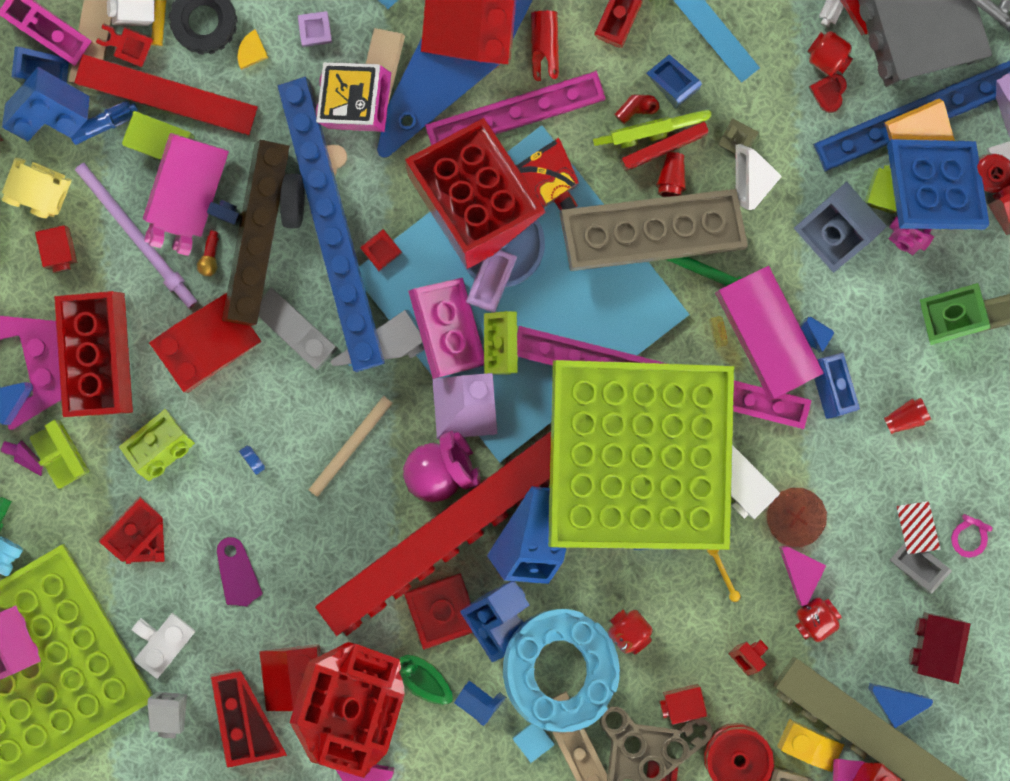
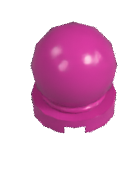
[403,430,481,503]

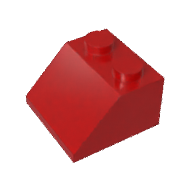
[259,644,321,711]

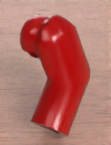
[614,94,660,125]

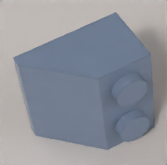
[794,181,887,273]

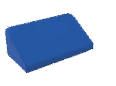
[814,352,860,419]

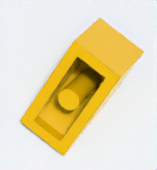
[777,719,844,772]

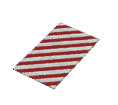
[896,501,941,555]

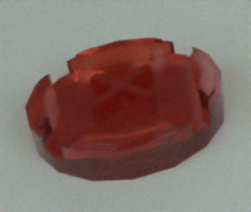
[767,487,827,547]

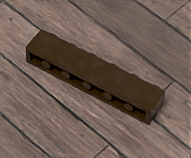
[222,139,290,326]

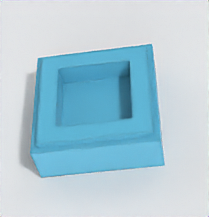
[513,724,555,763]

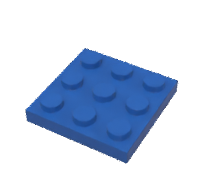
[887,139,990,230]

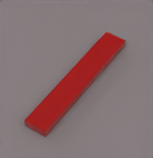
[74,54,258,136]

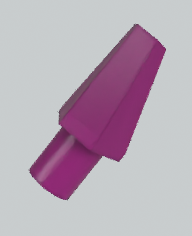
[1,440,44,476]

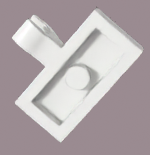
[131,612,196,679]

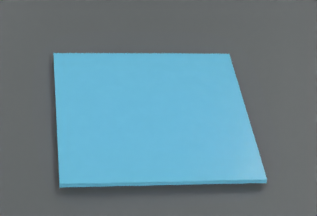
[359,125,690,463]

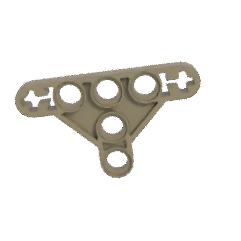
[599,707,713,781]

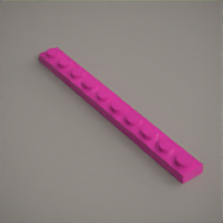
[517,326,812,429]

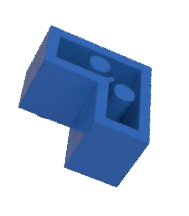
[2,67,90,142]
[460,581,530,662]

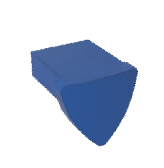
[454,681,507,726]

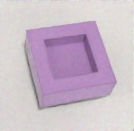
[297,11,332,47]

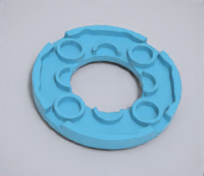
[503,609,620,732]

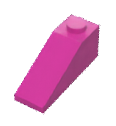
[0,0,92,66]

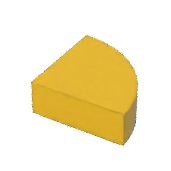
[238,29,268,70]

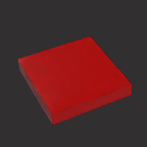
[404,573,473,650]

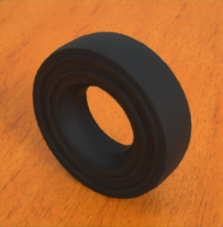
[280,174,305,228]

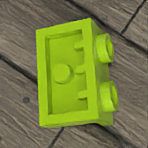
[484,311,518,375]
[119,409,195,481]

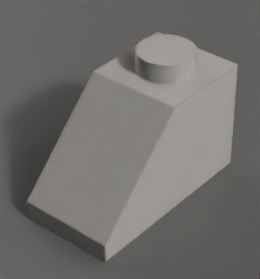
[148,692,187,738]

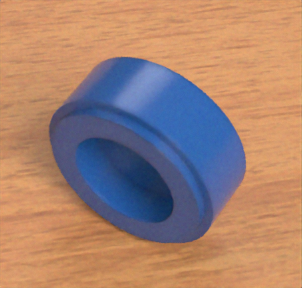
[239,445,265,475]

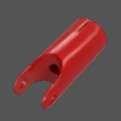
[531,10,559,82]

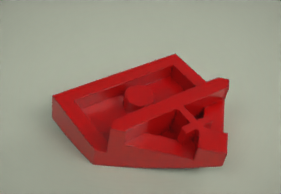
[99,496,165,564]

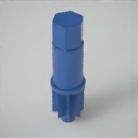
[71,101,139,145]

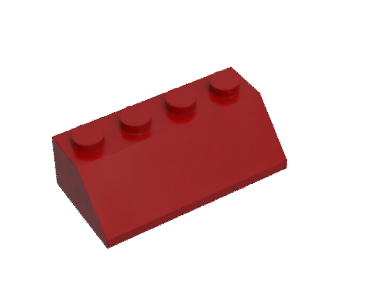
[54,291,133,417]

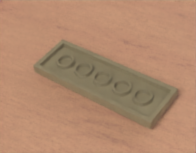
[559,189,748,271]

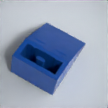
[487,486,566,584]

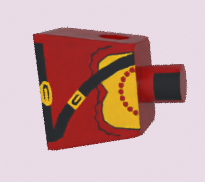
[516,137,579,212]

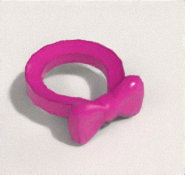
[951,514,992,558]

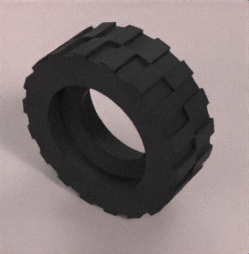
[169,0,238,55]

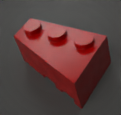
[210,669,287,768]

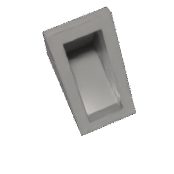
[890,543,952,594]

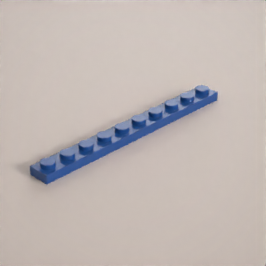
[277,76,385,372]

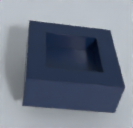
[206,200,241,227]

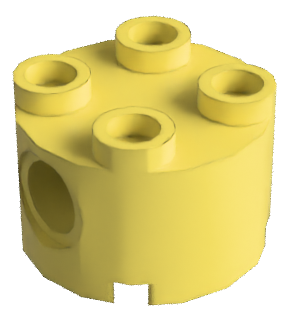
[2,158,72,219]

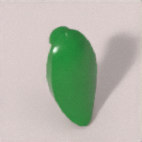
[399,655,453,705]

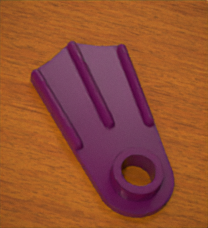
[217,537,263,607]

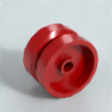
[703,723,774,781]

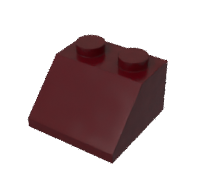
[909,612,971,684]

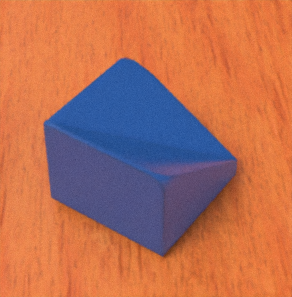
[800,317,834,353]

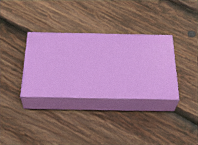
[466,250,517,313]

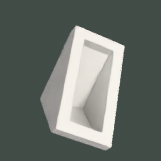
[736,144,782,210]

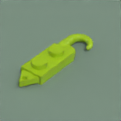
[593,110,712,148]

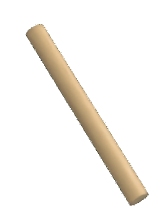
[308,396,393,497]

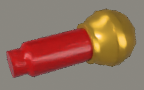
[197,230,219,276]

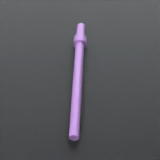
[75,163,198,309]

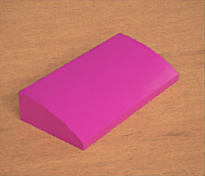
[715,266,823,400]

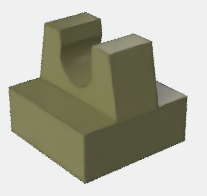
[717,118,759,155]

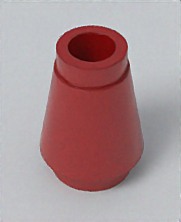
[656,152,686,197]
[884,398,931,434]

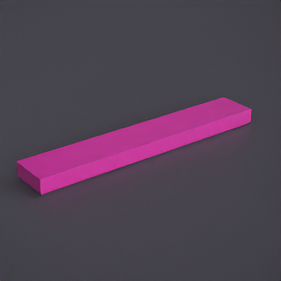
[425,71,606,145]

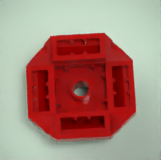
[289,642,405,778]

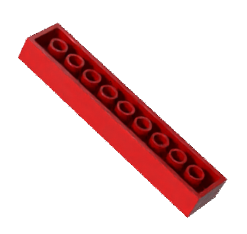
[315,431,551,637]

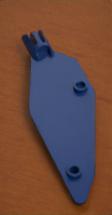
[377,0,533,158]

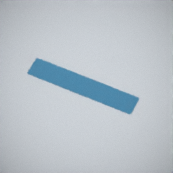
[673,0,760,83]

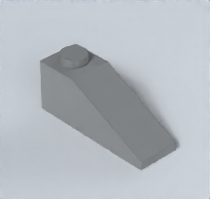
[259,287,338,370]
[330,310,425,366]

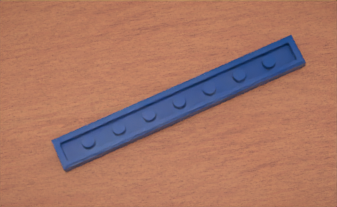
[813,61,1010,172]

